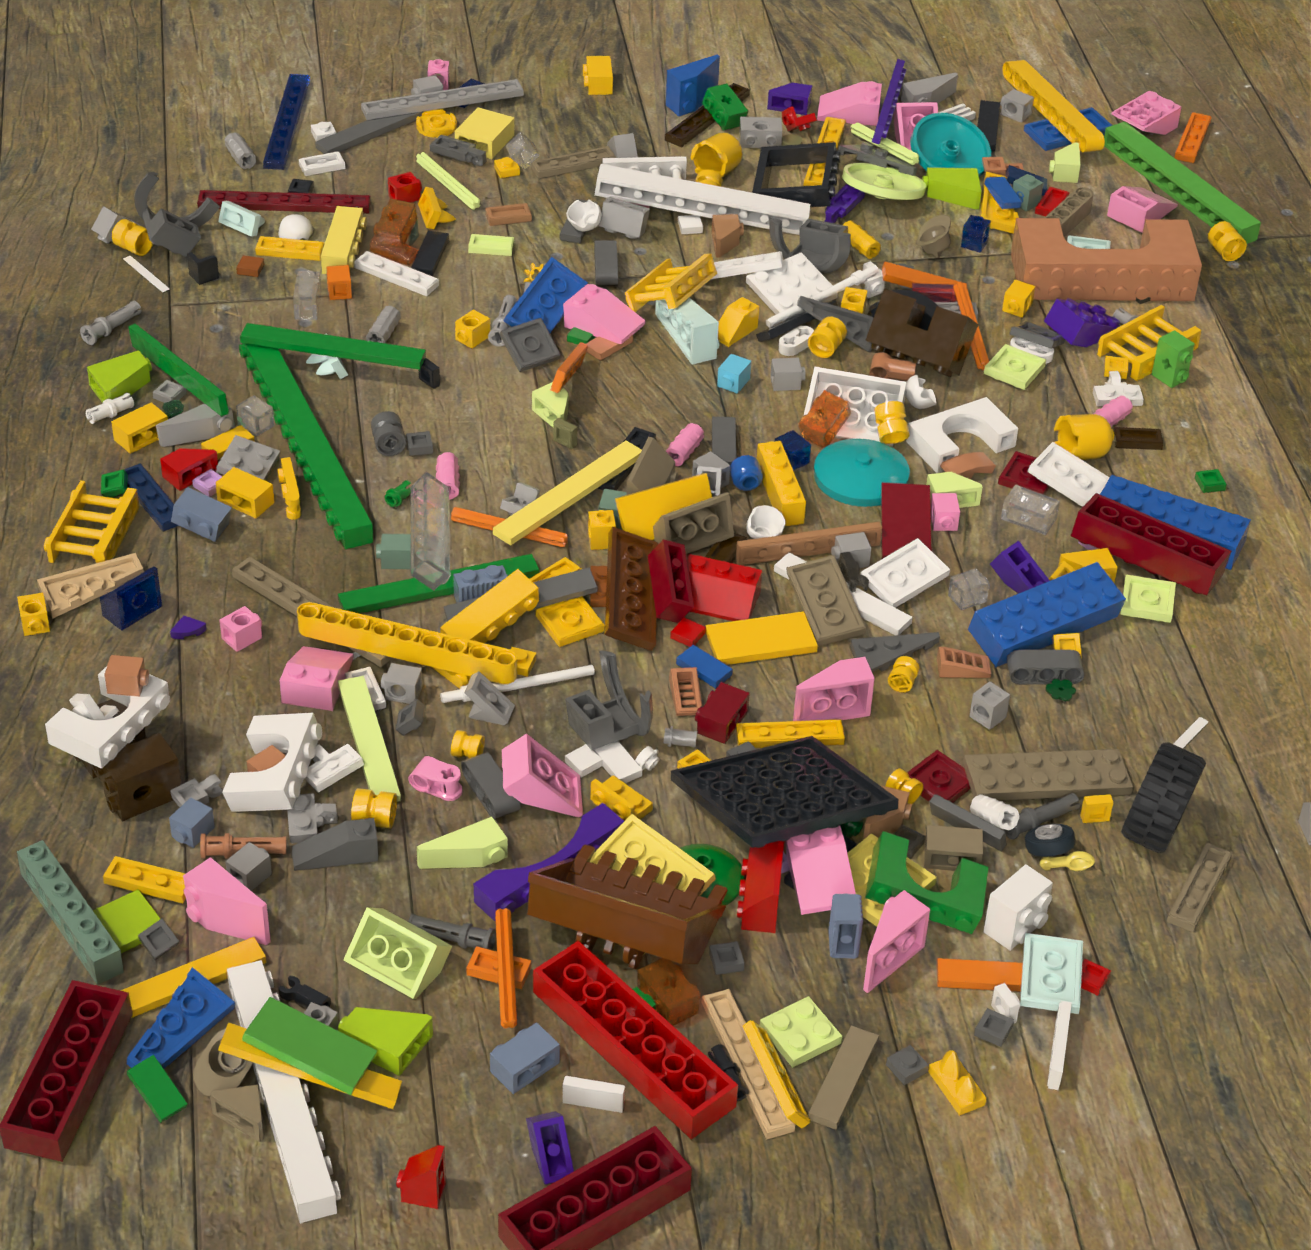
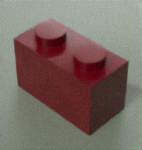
[695,682,750,744]

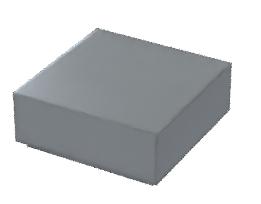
[153,380,186,406]

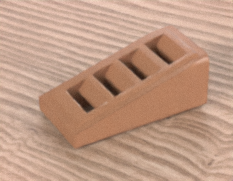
[937,647,991,678]
[669,667,702,716]

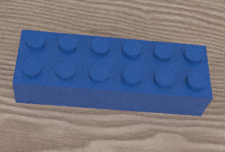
[1100,475,1251,570]
[968,562,1126,667]

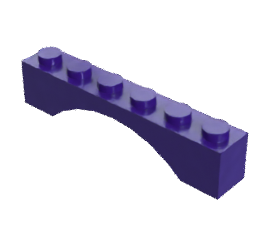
[473,803,624,922]

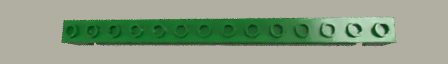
[239,343,373,550]

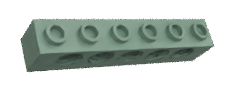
[17,840,124,985]

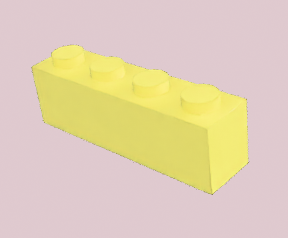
[321,206,367,274]

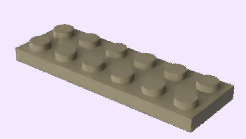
[962,749,1133,800]

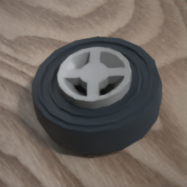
[1025,824,1076,857]

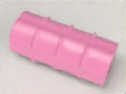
[1094,396,1133,427]
[666,423,704,466]
[436,452,460,500]

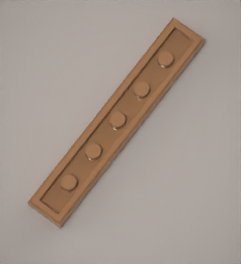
[736,522,882,565]

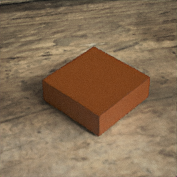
[236,255,265,277]

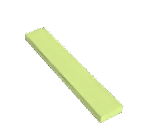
[338,676,401,802]

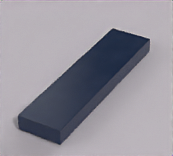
[125,463,179,532]

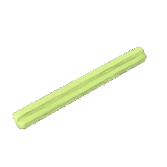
[851,122,919,165]
[416,152,481,210]

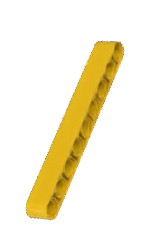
[1003,60,1105,153]
[297,602,517,684]

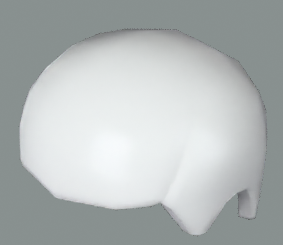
[566,199,602,231]
[278,214,313,240]
[906,375,937,409]
[746,505,785,539]

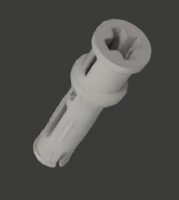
[488,295,517,347]
[80,301,142,345]

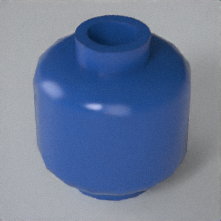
[730,455,763,491]

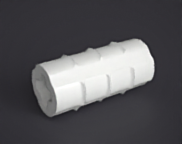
[970,794,1019,830]

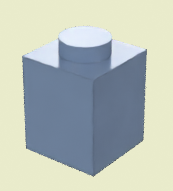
[169,797,215,848]

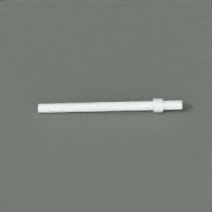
[766,265,878,328]
[440,665,595,703]

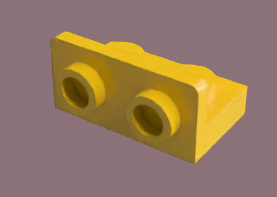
[590,775,653,821]

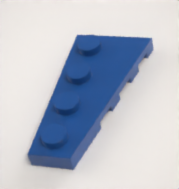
[127,967,235,1069]

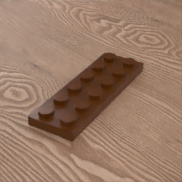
[605,527,658,651]

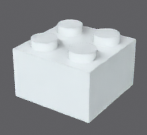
[984,864,1053,951]

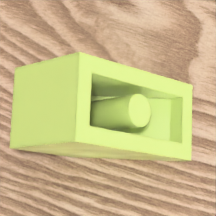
[1049,142,1080,183]
[532,382,569,427]
[926,472,983,508]

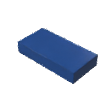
[984,177,1022,209]
[676,645,733,689]

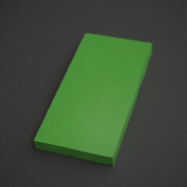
[242,997,377,1095]

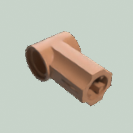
[869,352,916,381]

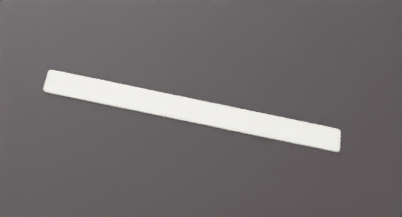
[123,256,169,292]
[1174,717,1208,748]

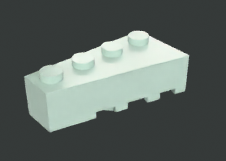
[655,298,719,364]

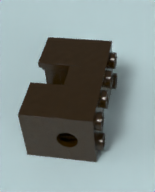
[865,289,979,377]
[74,699,181,821]

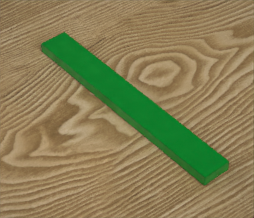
[240,323,426,370]
[128,324,229,417]
[338,554,539,613]

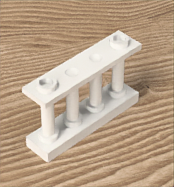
[602,157,687,199]

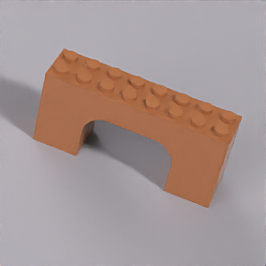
[1011,218,1202,301]

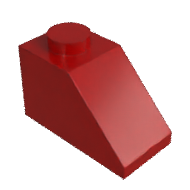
[160,448,218,491]
[396,1145,446,1209]

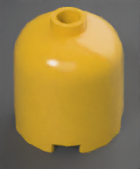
[691,133,743,178]
[1054,414,1114,460]

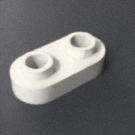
[1010,337,1054,363]

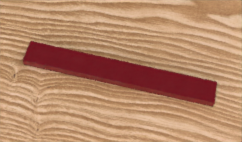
[197,190,371,214]

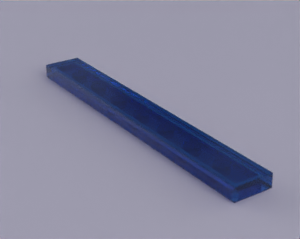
[263,74,310,170]

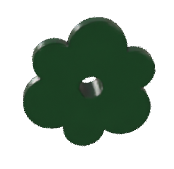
[1045,679,1076,701]

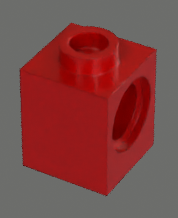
[388,172,422,206]

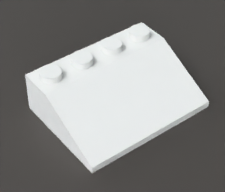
[800,367,906,447]

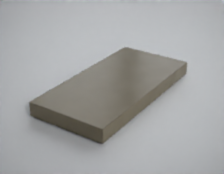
[786,555,866,646]

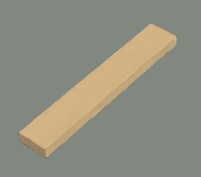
[701,989,796,1140]

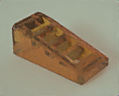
[370,231,419,266]

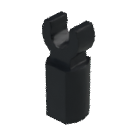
[279,976,331,1009]

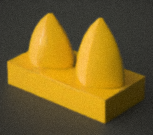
[418,187,456,229]
[928,1050,987,1116]

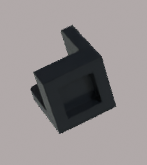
[187,252,219,285]

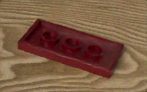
[881,482,932,560]

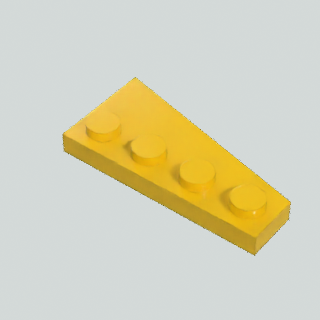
[979,171,1019,234]

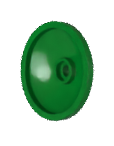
[680,844,744,905]

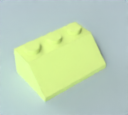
[344,907,452,999]

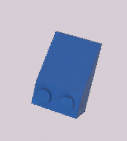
[666,54,720,116]

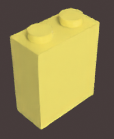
[455,107,514,159]

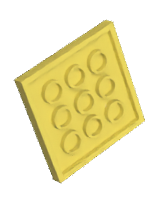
[590,814,716,954]

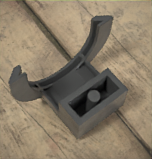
[134,172,220,257]
[769,218,851,274]
[565,650,653,750]

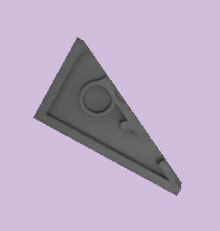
[838,142,917,176]
[797,296,873,352]
[850,632,940,672]

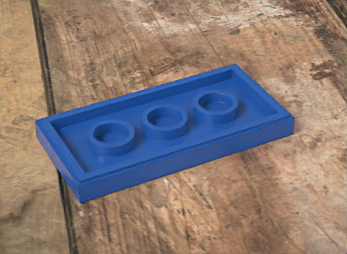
[1024,107,1112,151]
[503,257,588,333]

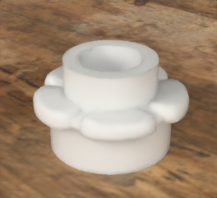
[635,746,660,771]

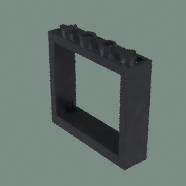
[752,142,841,207]

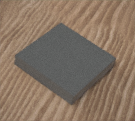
[500,318,561,372]
[1010,321,1065,349]

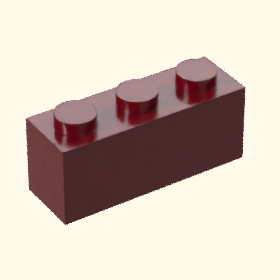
[648,539,694,623]

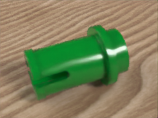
[385,480,415,507]

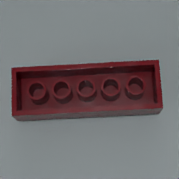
[1071,493,1232,596]
[0,980,133,1162]
[498,1125,692,1250]

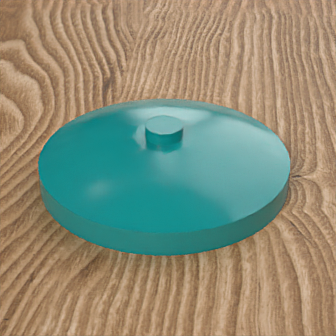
[910,113,991,177]
[814,438,910,507]

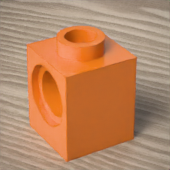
[326,265,352,300]

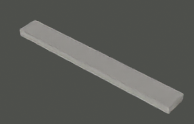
[361,79,523,120]

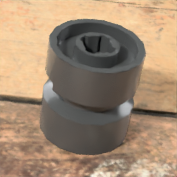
[371,411,406,456]

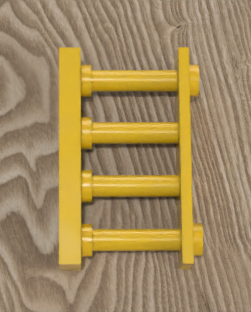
[625,253,717,312]
[1097,305,1202,381]
[44,480,139,563]

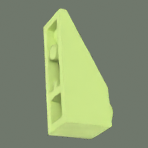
[417,817,508,869]

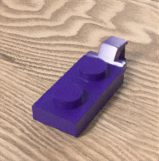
[824,184,865,223]

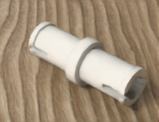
[86,393,134,424]

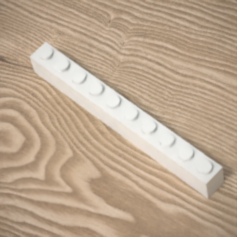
[594,164,810,235]
[227,960,341,1223]

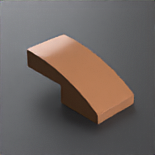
[982,157,1024,176]
[940,452,996,480]

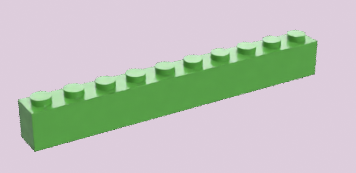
[1104,121,1261,244]

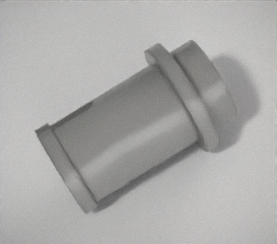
[1113,307,1138,325]
[663,726,697,748]

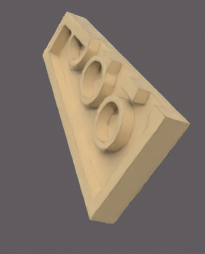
[37,553,144,619]

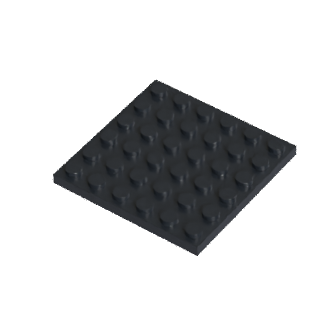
[671,736,899,848]

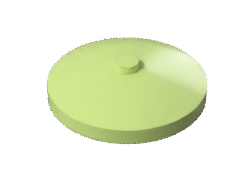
[842,163,926,200]

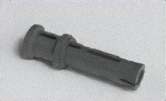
[1003,793,1080,839]
[408,914,496,950]

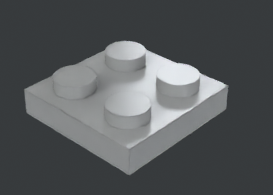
[216,435,280,481]

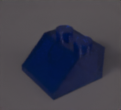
[100,566,162,631]

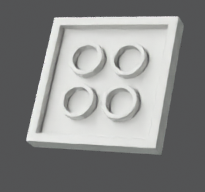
[746,253,838,322]

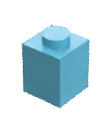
[717,354,751,394]

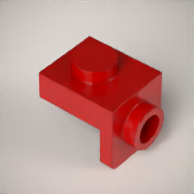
[782,106,817,132]

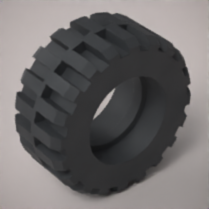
[1121,742,1206,853]

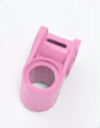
[408,756,463,801]

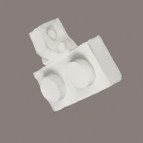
[1093,371,1144,406]
[305,744,364,793]

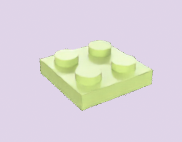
[984,344,1046,390]
[1120,575,1176,623]
[759,996,842,1068]

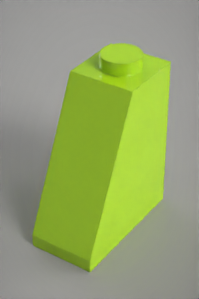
[922,167,982,210]
[87,350,152,403]
[338,1007,433,1076]

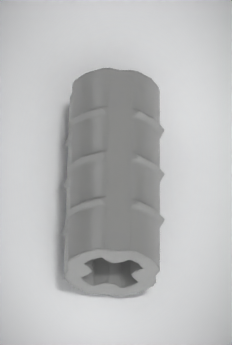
[225,133,256,169]
[366,306,401,343]

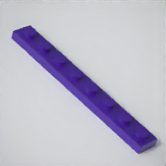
[872,59,907,145]

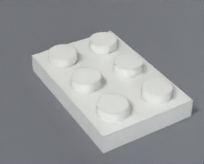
[1027,442,1110,507]
[860,538,950,608]

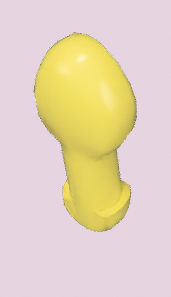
[1040,851,1095,871]

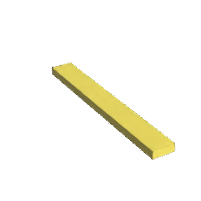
[493,441,642,546]

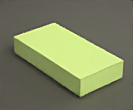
[468,234,514,256]

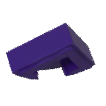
[170,615,207,639]

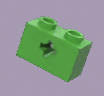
[1152,330,1195,388]

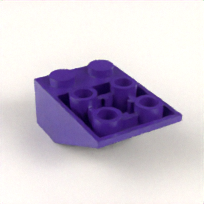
[1044,298,1120,347]

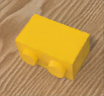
[583,56,613,95]
[111,402,168,454]
[216,467,274,519]

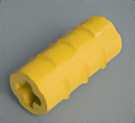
[843,220,881,259]

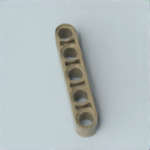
[1045,187,1094,237]

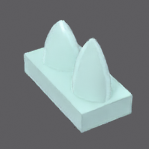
[218,201,265,237]
[306,333,348,379]

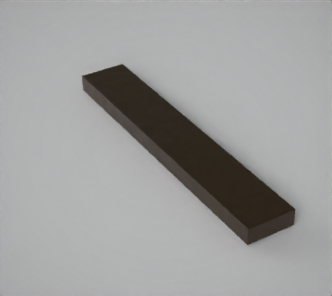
[664,83,750,147]

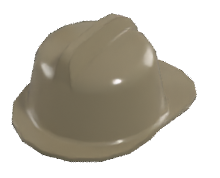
[916,215,951,258]
[194,1028,253,1097]

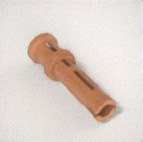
[200,833,286,859]

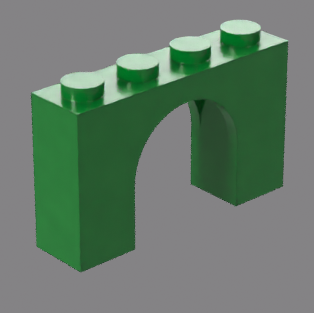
[865,831,989,934]

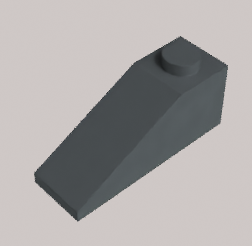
[291,818,378,871]

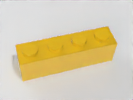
[757,441,806,526]
[440,569,539,643]

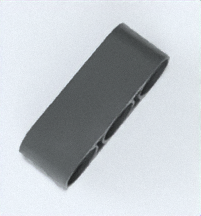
[594,240,618,286]
[1007,650,1085,684]
[461,752,520,820]

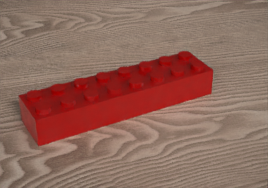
[533,941,738,1139]

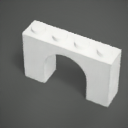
[906,397,1018,473]
[45,667,170,769]
[222,713,322,812]

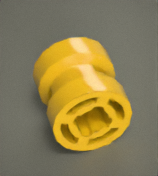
[888,656,920,692]
[451,730,485,758]
[885,768,923,804]

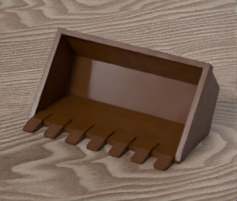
[527,844,728,969]

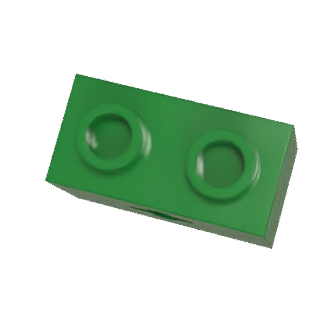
[702,83,748,131]

